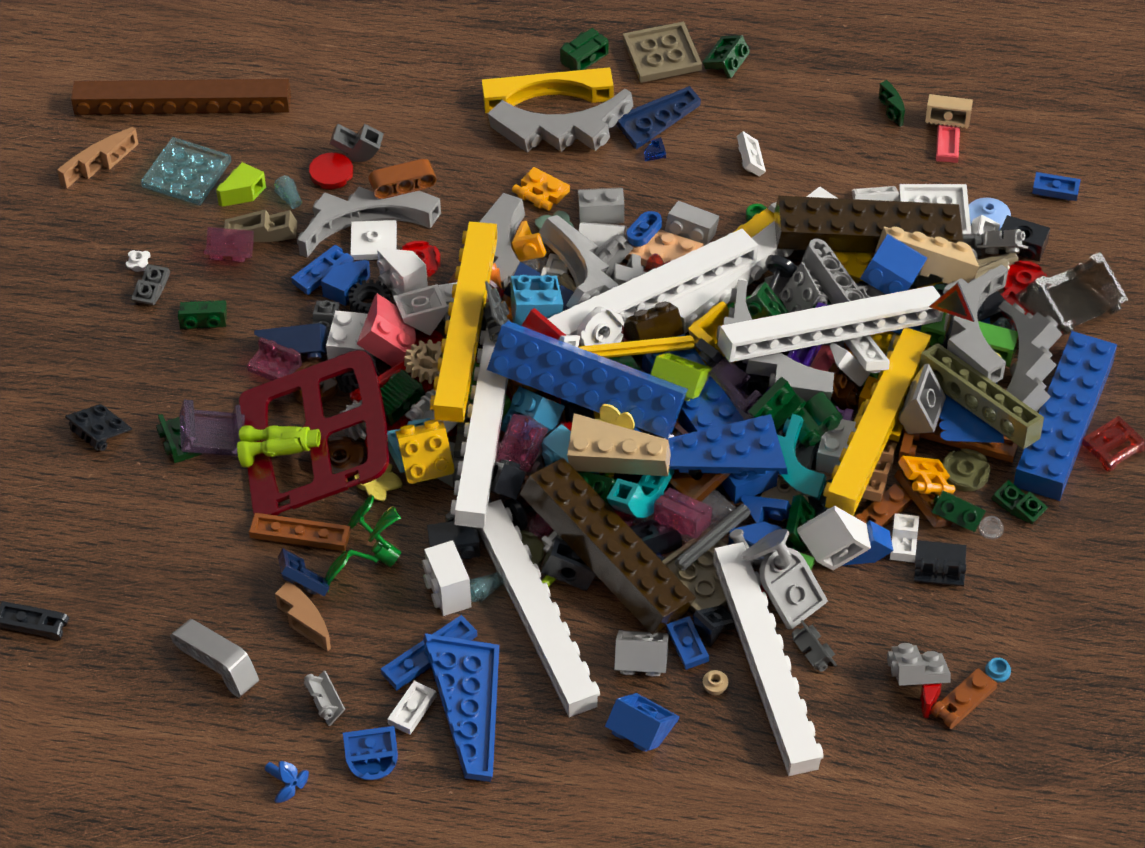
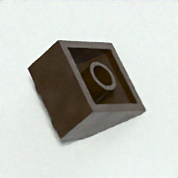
[623,301,684,341]

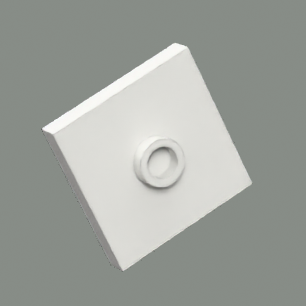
[351,220,397,260]

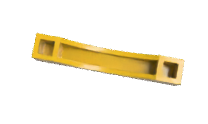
[482,67,614,113]

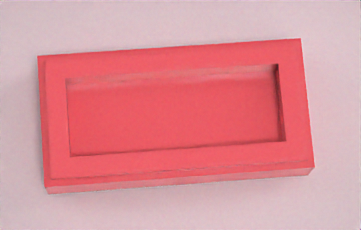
[936,125,960,163]

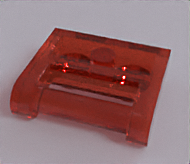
[1082,416,1145,472]

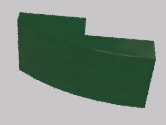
[878,80,905,127]
[991,480,1048,524]

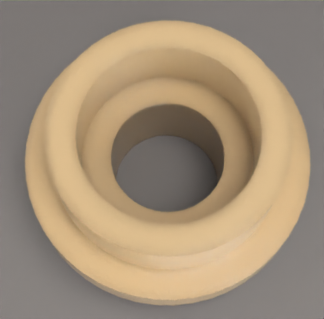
[703,670,728,695]

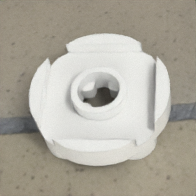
[576,306,624,346]

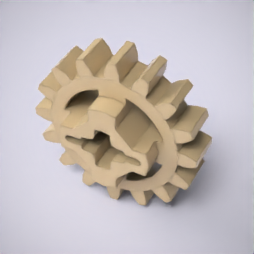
[404,340,443,384]

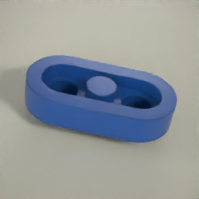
[627,211,662,247]

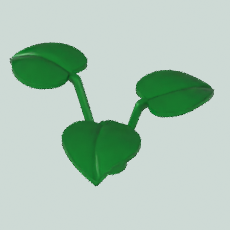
[325,494,401,592]

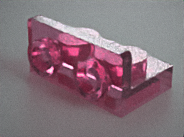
[203,227,254,262]

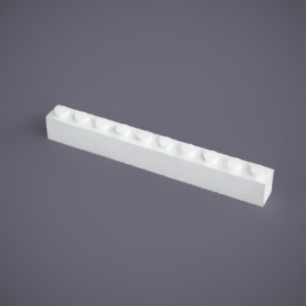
[670,187,837,334]
[548,229,758,345]
[717,286,944,362]
[451,326,509,528]
[477,499,600,717]
[713,542,823,776]

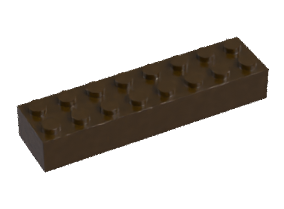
[774,195,963,253]
[520,458,696,635]

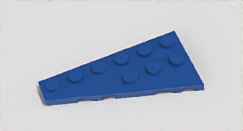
[667,414,788,474]
[423,633,499,782]

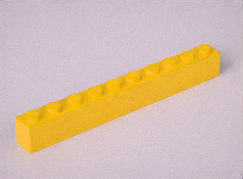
[430,222,498,422]
[823,328,931,516]

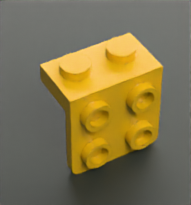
[688,301,729,367]
[395,419,455,484]

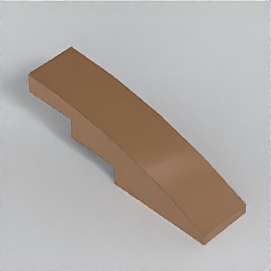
[57,127,139,188]
[862,439,899,502]

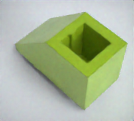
[216,162,266,207]

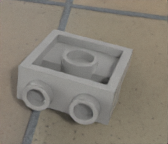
[887,643,951,686]

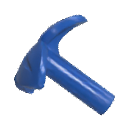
[265,761,309,803]

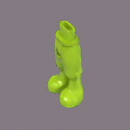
[237,425,321,468]

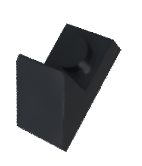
[693,605,736,646]

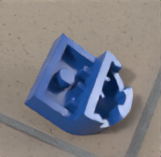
[343,726,398,781]

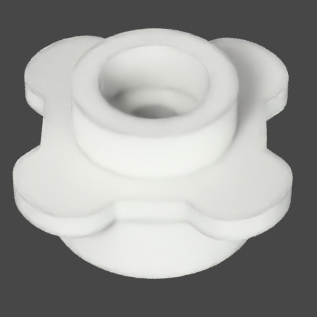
[126,250,150,272]

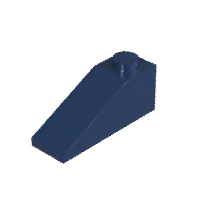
[254,323,328,360]

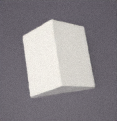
[579,222,627,262]
[393,284,448,335]

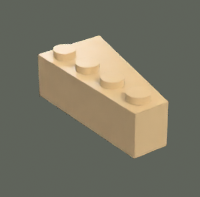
[875,227,979,284]
[567,413,671,476]

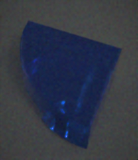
[644,137,666,161]

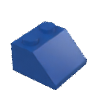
[860,234,927,294]
[605,693,680,751]

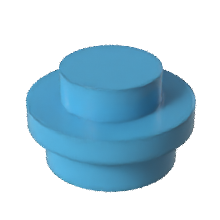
[985,658,1011,682]

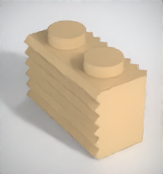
[925,94,973,129]

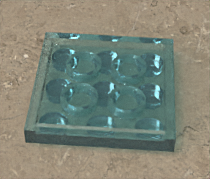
[141,137,231,206]

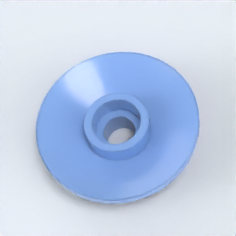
[969,198,1011,231]

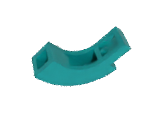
[777,414,826,500]
[607,469,674,518]

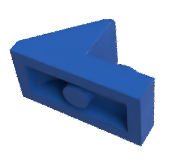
[741,495,791,523]

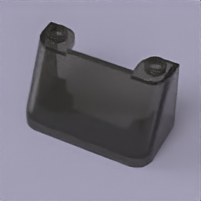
[1016,252,1128,336]

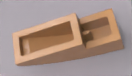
[275,581,331,652]

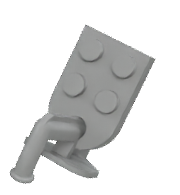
[729,529,828,629]

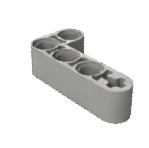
[802,239,883,305]
[170,619,259,698]

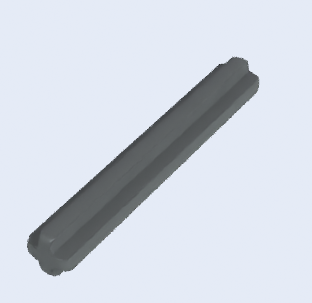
[675,504,751,571]

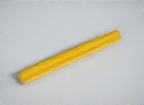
[578,335,694,358]

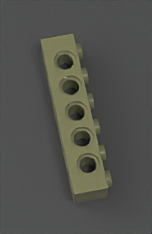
[919,343,1044,449]

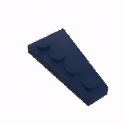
[616,86,701,150]

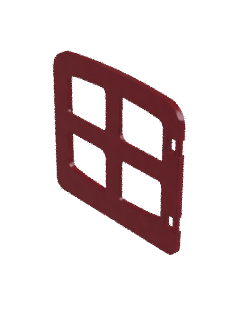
[239,350,389,516]

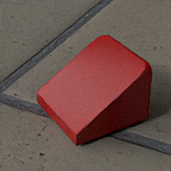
[920,683,942,718]

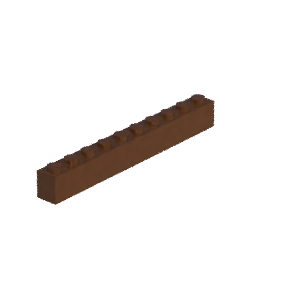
[71,79,291,115]

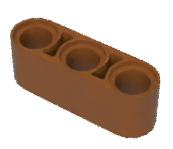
[368,159,437,199]

